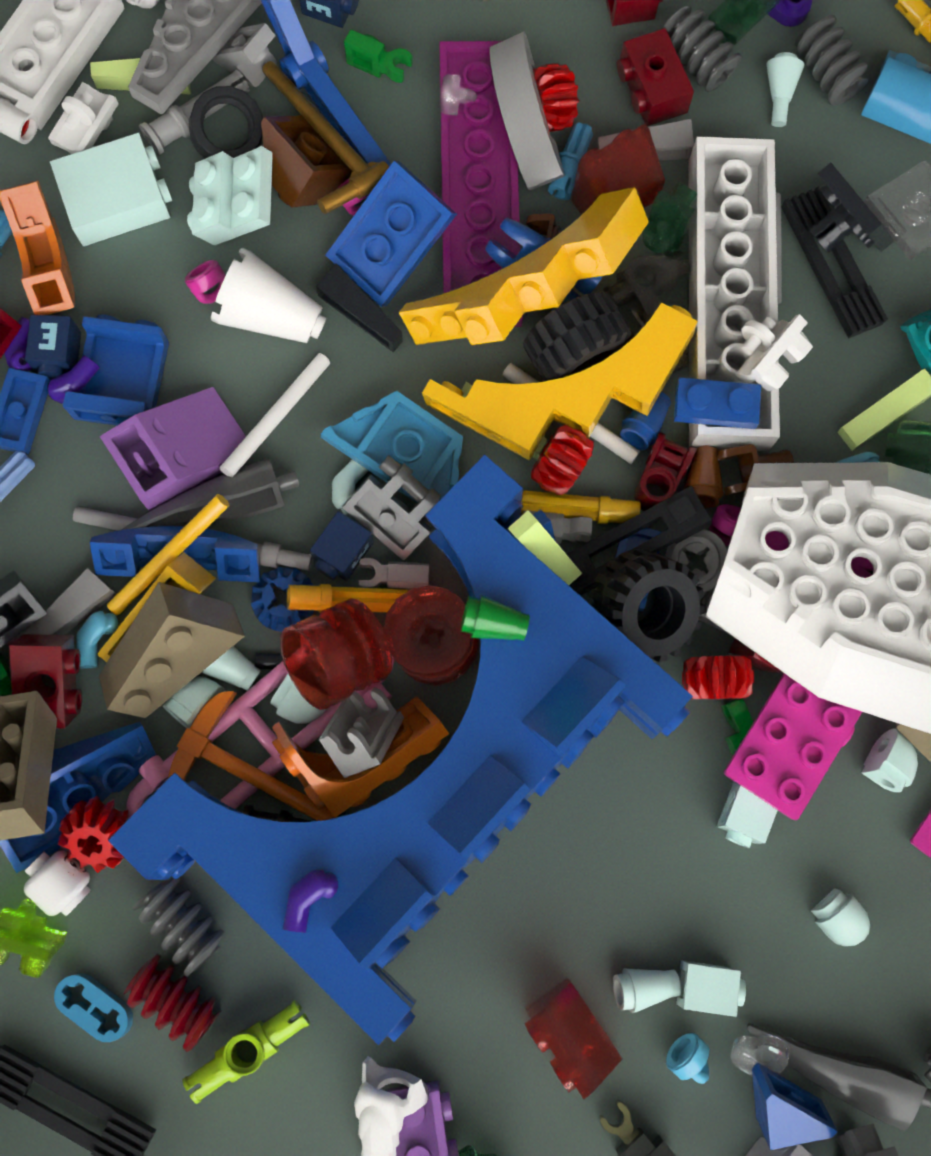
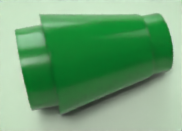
[461,594,530,641]

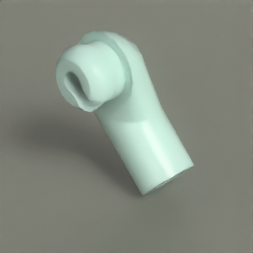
[332,460,369,515]

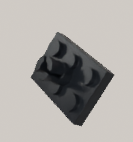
[809,162,894,253]

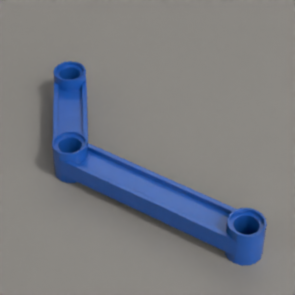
[261,0,391,167]

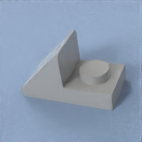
[212,23,277,87]

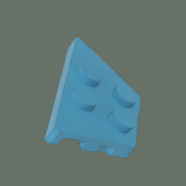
[320,391,463,503]

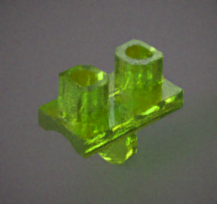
[0,898,67,978]

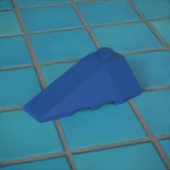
[0,722,156,873]

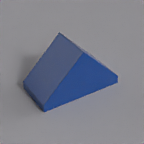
[752,1062,838,1150]

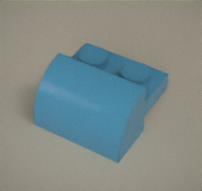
[861,50,931,144]

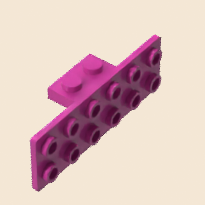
[724,564,872,820]

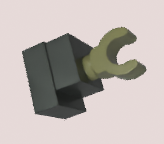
[599,1100,675,1156]

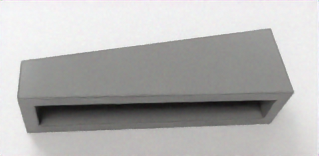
[596,119,694,163]
[24,568,116,635]

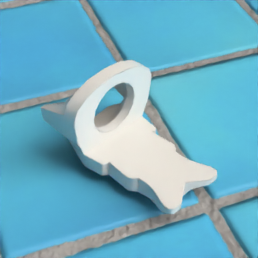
[354,1056,429,1156]

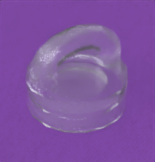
[441,74,477,116]

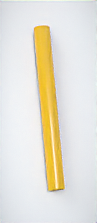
[107,494,229,615]

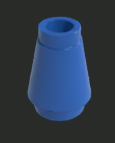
[620,392,671,450]

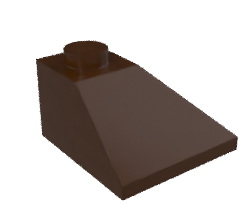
[261,116,353,208]

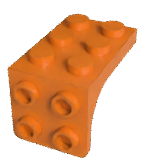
[272,696,449,818]

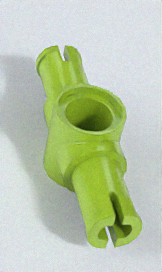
[182,1000,310,1104]

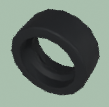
[189,86,263,159]

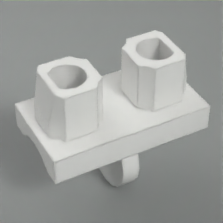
[48,82,119,154]
[735,314,813,391]

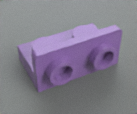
[387,1081,459,1156]

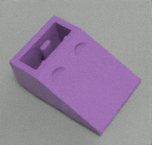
[100,387,256,511]

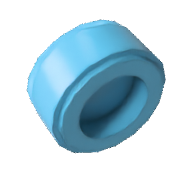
[666,1033,710,1084]

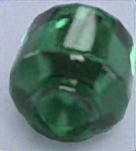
[885,420,931,474]

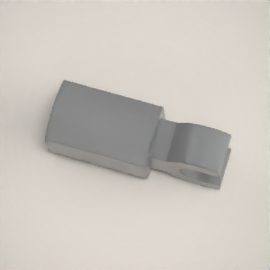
[523,511,593,544]
[358,558,430,590]

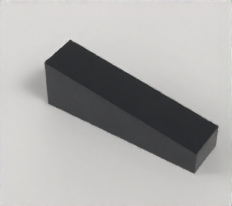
[316,264,403,352]

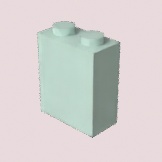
[50,133,172,247]

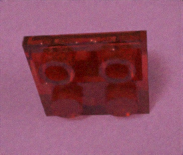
[572,124,665,215]
[524,978,623,1099]

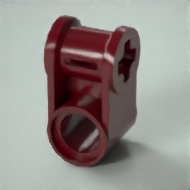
[634,431,697,511]

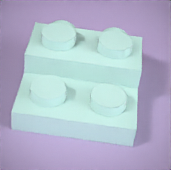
[187,146,273,246]

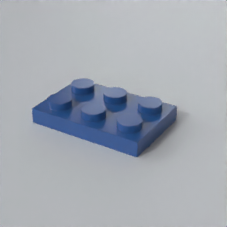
[325,160,457,307]

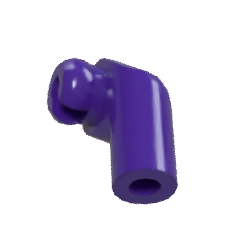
[4,317,32,372]
[48,355,100,404]
[283,869,338,933]

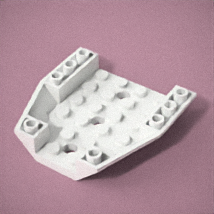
[706,462,931,734]

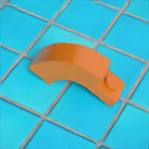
[0,180,75,315]

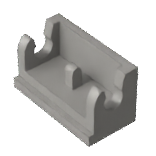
[319,687,404,778]

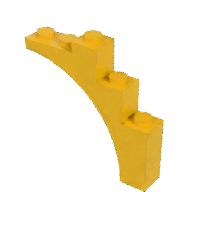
[399,187,649,345]

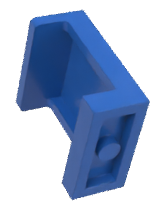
[63,314,169,426]

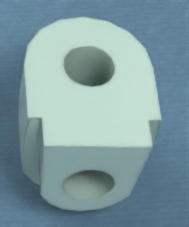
[270,673,334,724]
[162,676,225,728]
[861,728,918,792]
[811,888,870,946]

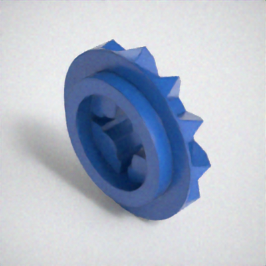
[251,566,314,632]

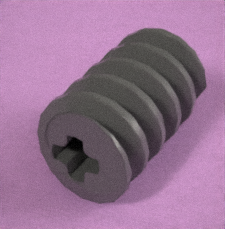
[663,6,742,92]
[795,15,868,106]
[131,878,224,977]

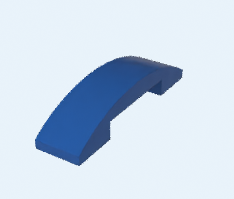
[89,526,260,582]

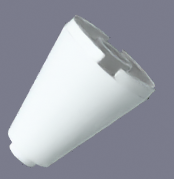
[211,248,327,343]

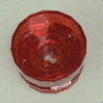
[383,585,479,686]
[280,598,393,710]

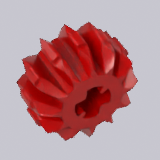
[533,63,580,132]
[531,425,594,495]
[682,655,755,699]
[58,796,129,873]

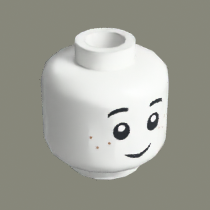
[24,850,91,916]

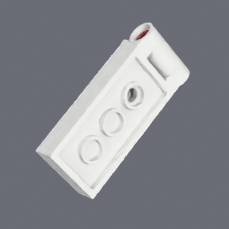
[0,0,125,144]

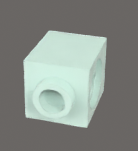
[716,782,778,848]
[676,960,746,1017]

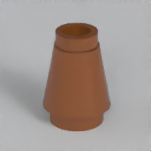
[683,446,724,508]

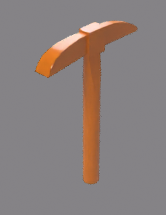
[168,691,334,821]

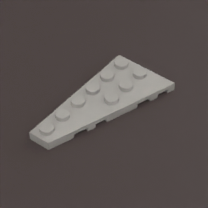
[128,0,262,114]

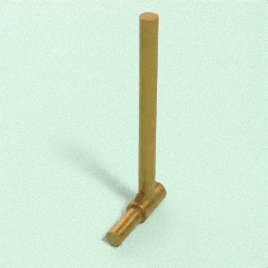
[262,61,389,214]

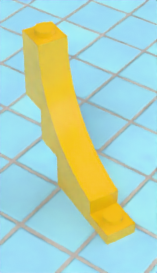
[422,302,698,461]

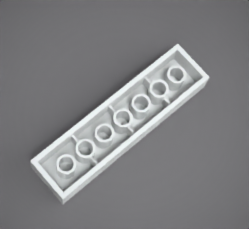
[688,137,780,452]

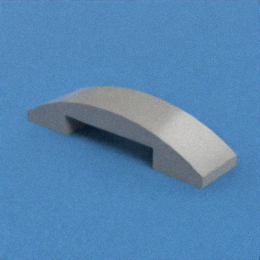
[490,31,565,191]

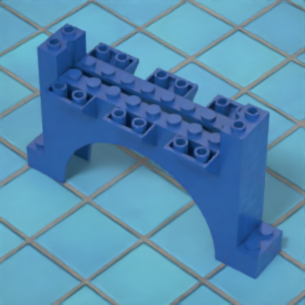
[108,455,693,1045]

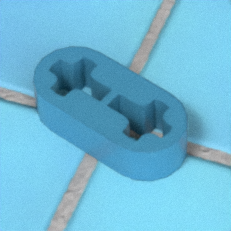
[54,973,133,1042]

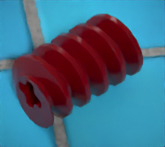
[123,953,222,1052]

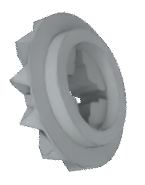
[665,529,728,593]

